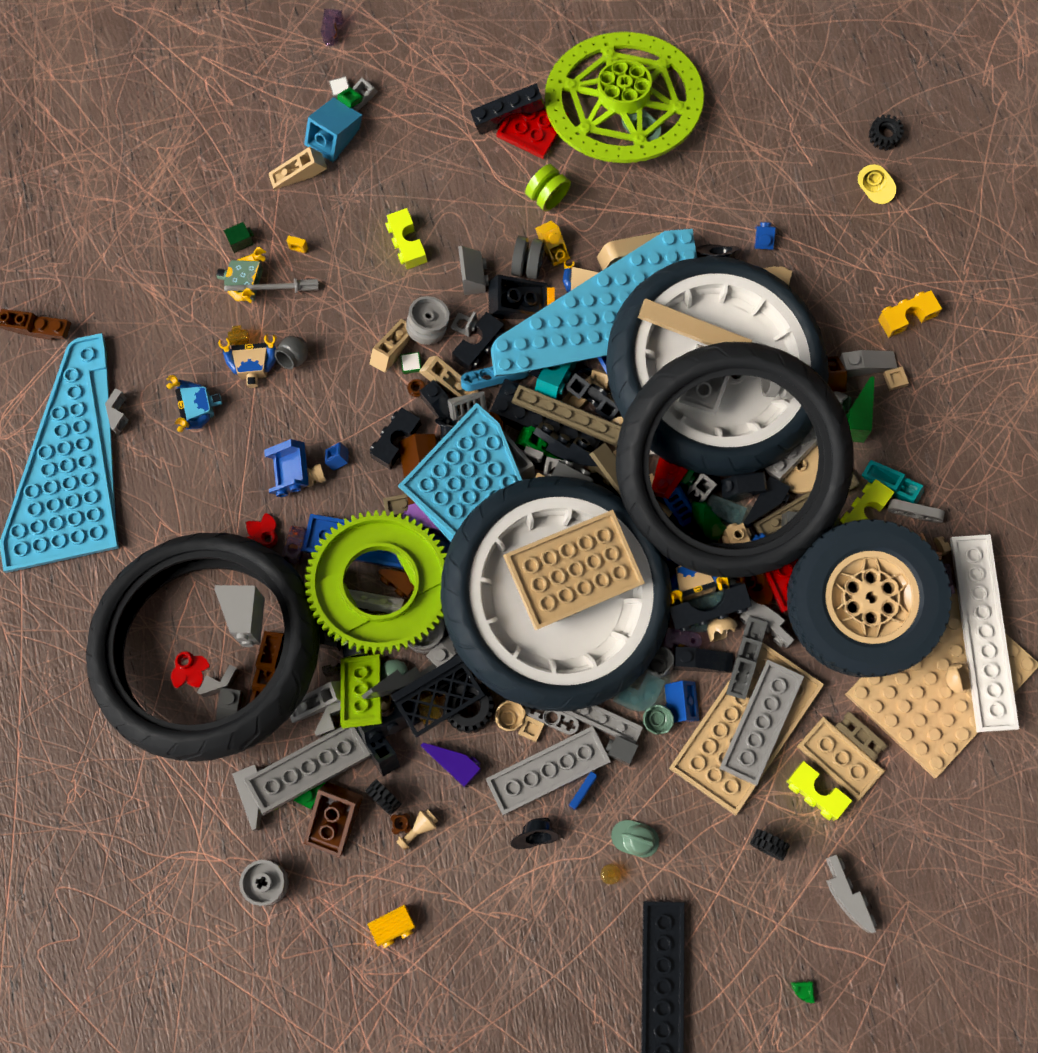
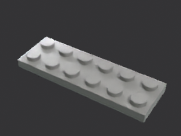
[719,660,804,786]
[486,726,611,816]
[244,727,370,816]

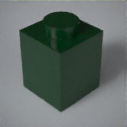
[223,222,254,253]

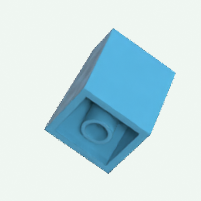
[304,97,362,162]

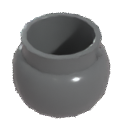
[275,336,309,370]

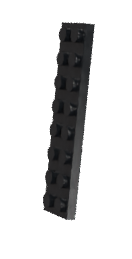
[641,901,684,1053]

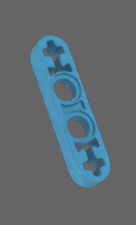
[461,366,529,391]

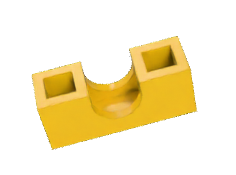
[878,290,942,338]

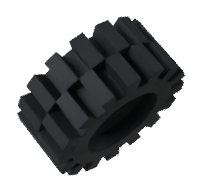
[868,115,904,151]
[365,779,402,816]
[750,829,790,861]

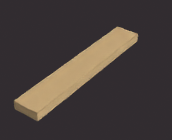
[638,298,752,345]

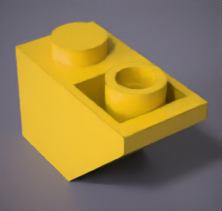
[535,221,570,266]

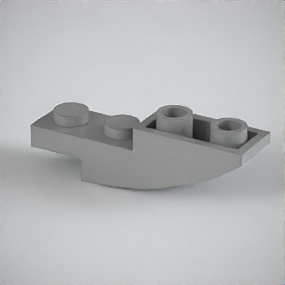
[738,599,794,648]
[826,855,877,933]

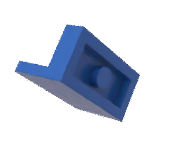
[665,681,699,723]

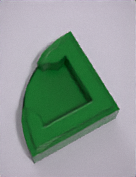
[791,981,815,1003]

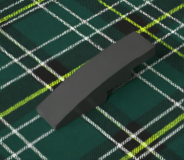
[726,616,768,700]
[362,664,436,699]

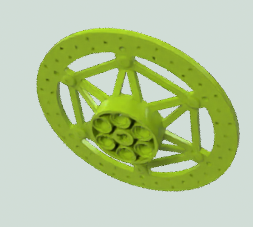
[545,32,704,163]

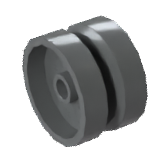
[511,235,544,280]

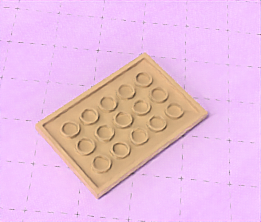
[503,510,645,630]

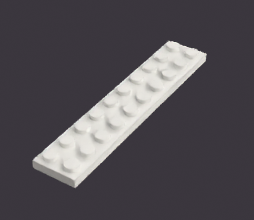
[950,534,1019,733]

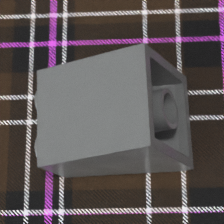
[215,585,265,647]

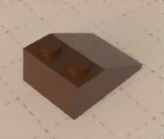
[303,782,363,857]

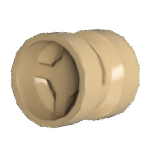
[307,464,326,487]

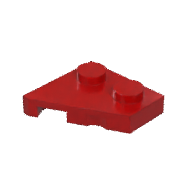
[652,457,688,499]

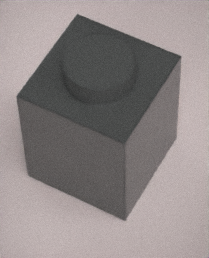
[606,736,638,766]

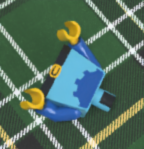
[166,375,222,432]

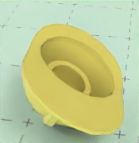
[858,164,896,204]

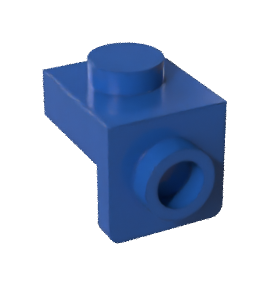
[754,222,775,250]

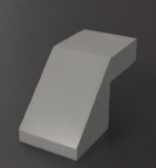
[105,388,129,435]
[197,665,240,697]
[315,701,341,738]

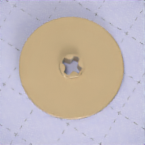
[781,445,819,494]

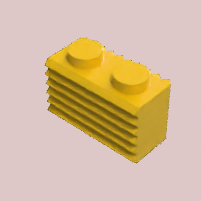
[367,905,416,948]

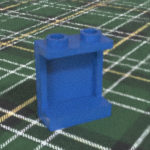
[264,439,309,497]

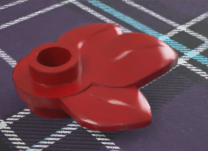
[246,513,278,548]
[171,651,210,688]

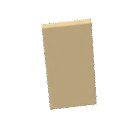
[797,717,885,801]

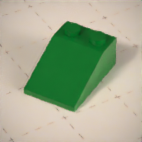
[847,376,875,443]

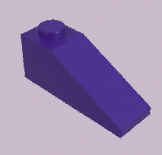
[420,743,481,788]

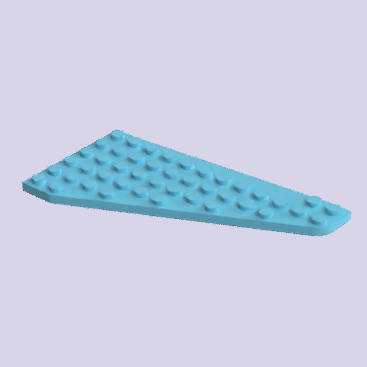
[491,229,697,377]
[0,333,119,573]
[398,403,522,542]

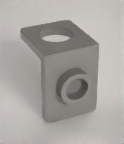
[451,312,478,337]

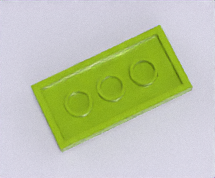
[340,654,382,729]

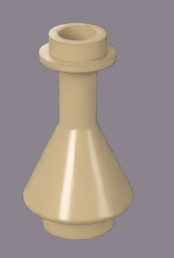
[396,809,438,850]

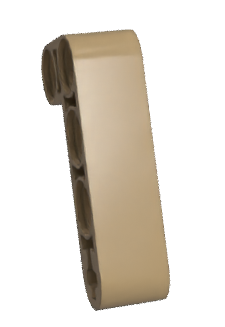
[597,232,662,270]

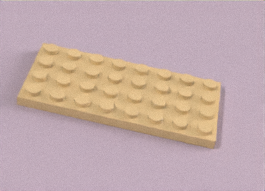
[669,643,824,816]

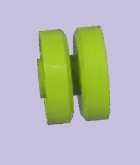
[525,164,571,212]

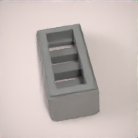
[352,77,378,111]
[447,391,487,421]

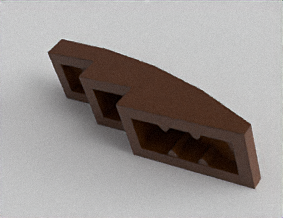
[249,631,284,703]

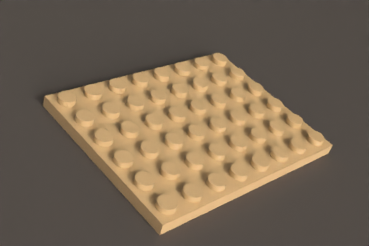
[845,584,1038,778]

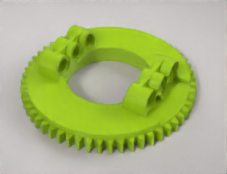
[305,510,447,655]

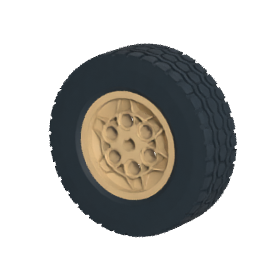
[787,519,952,678]

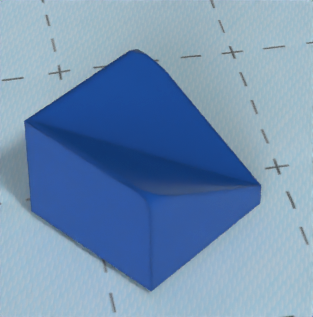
[325,442,349,470]

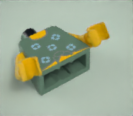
[217,247,266,303]

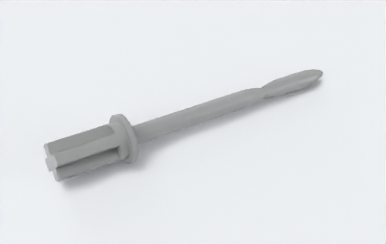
[224,278,318,293]

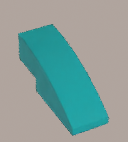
[862,460,924,504]

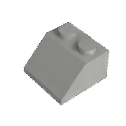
[458,246,489,295]

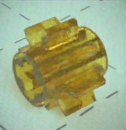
[228,325,249,346]

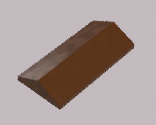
[398,434,437,505]

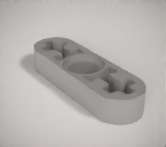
[888,499,945,523]
[525,706,579,735]

